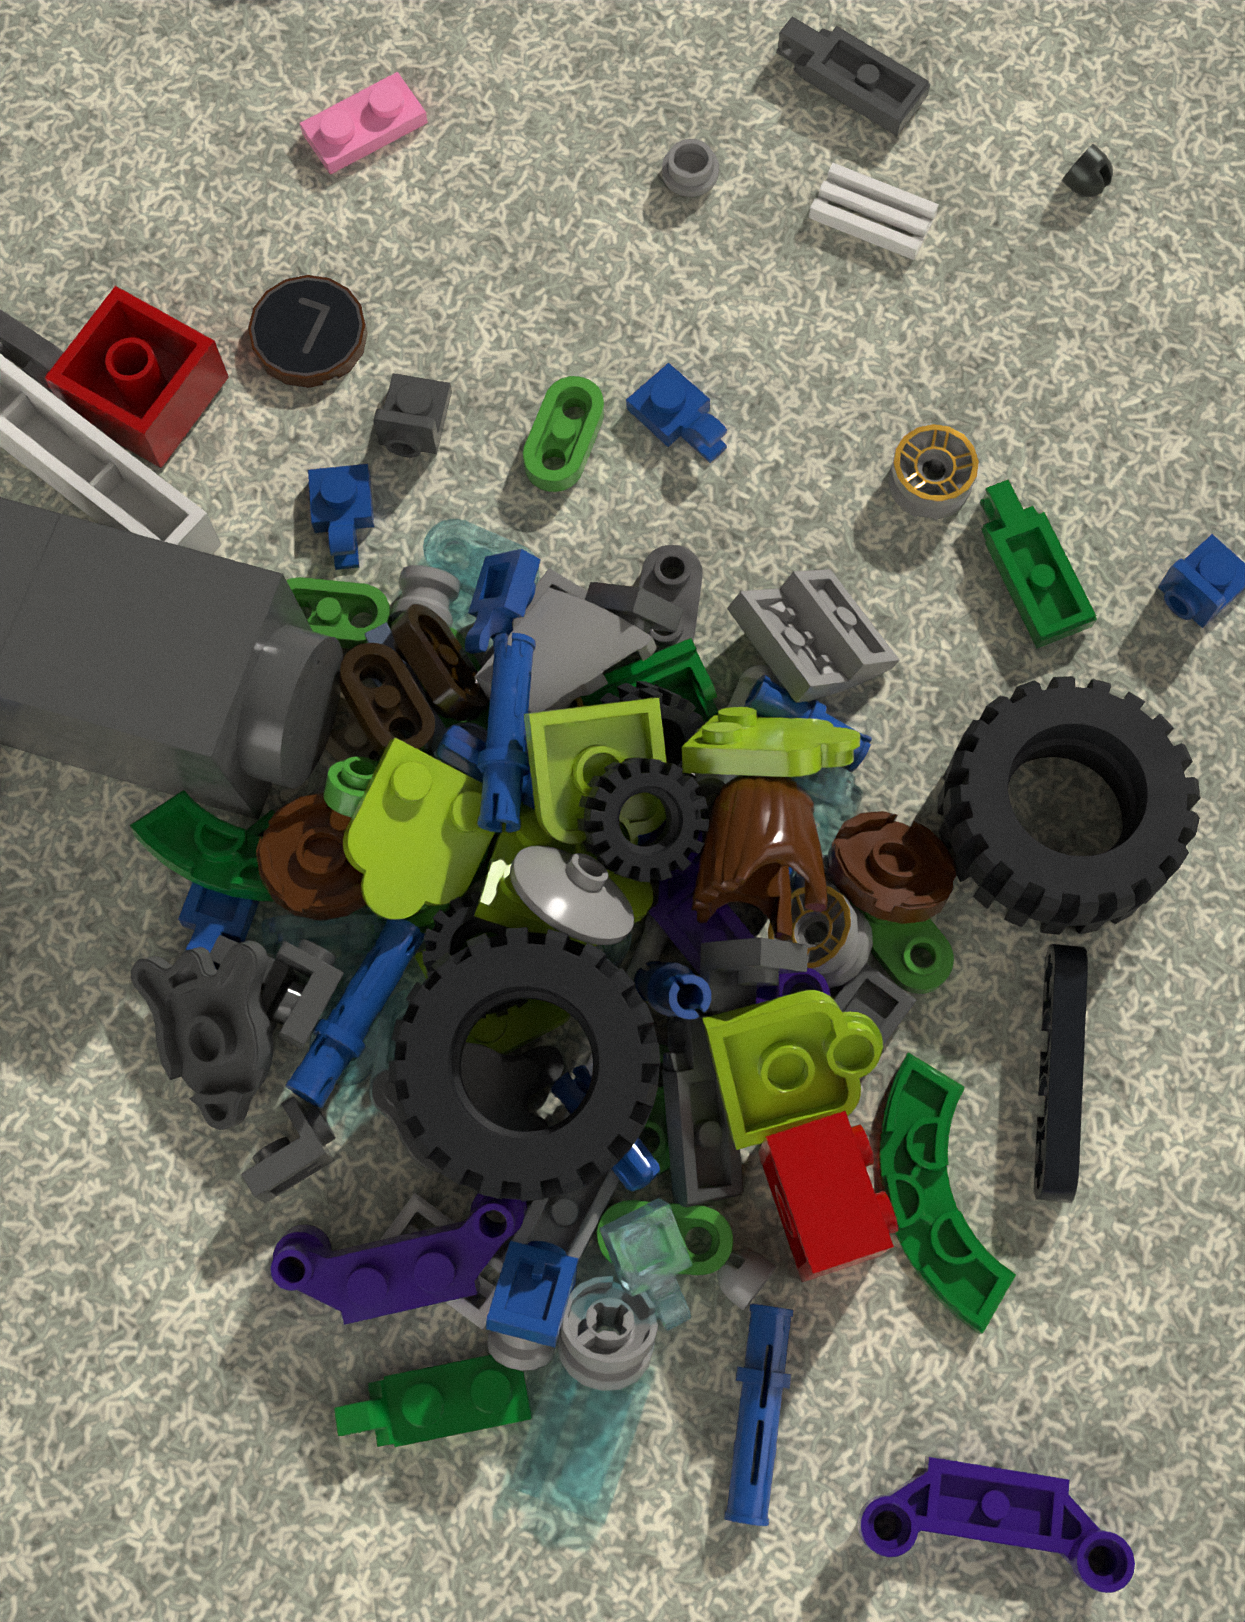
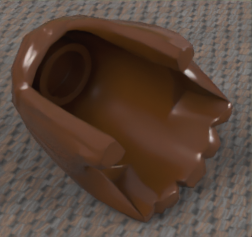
[691,775,828,941]

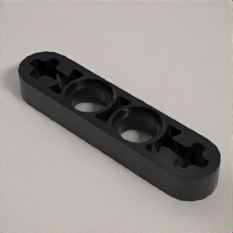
[1033,944,1088,1203]

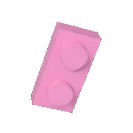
[300,72,428,175]

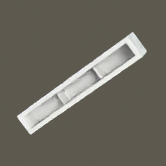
[0,354,222,554]

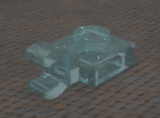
[599,1198,693,1331]

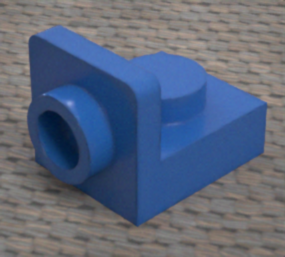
[1158,534,1245,628]
[486,1240,578,1348]

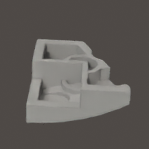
[475,588,657,713]

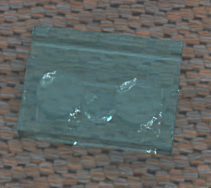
[509,1351,651,1524]

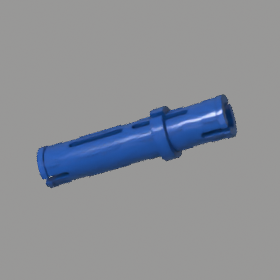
[477,633,536,833]
[285,919,425,1108]
[724,1304,794,1526]

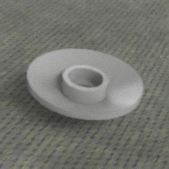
[510,846,634,945]

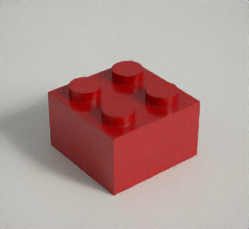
[44,286,229,468]
[758,1111,898,1283]

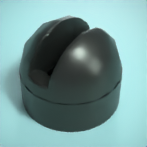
[1061,144,1113,197]

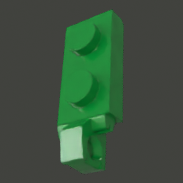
[980,479,1097,649]
[334,1355,533,1447]

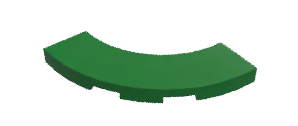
[130,790,274,902]
[879,1052,1016,1334]

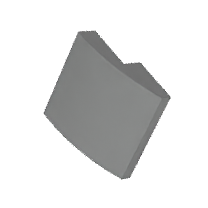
[727,569,900,703]

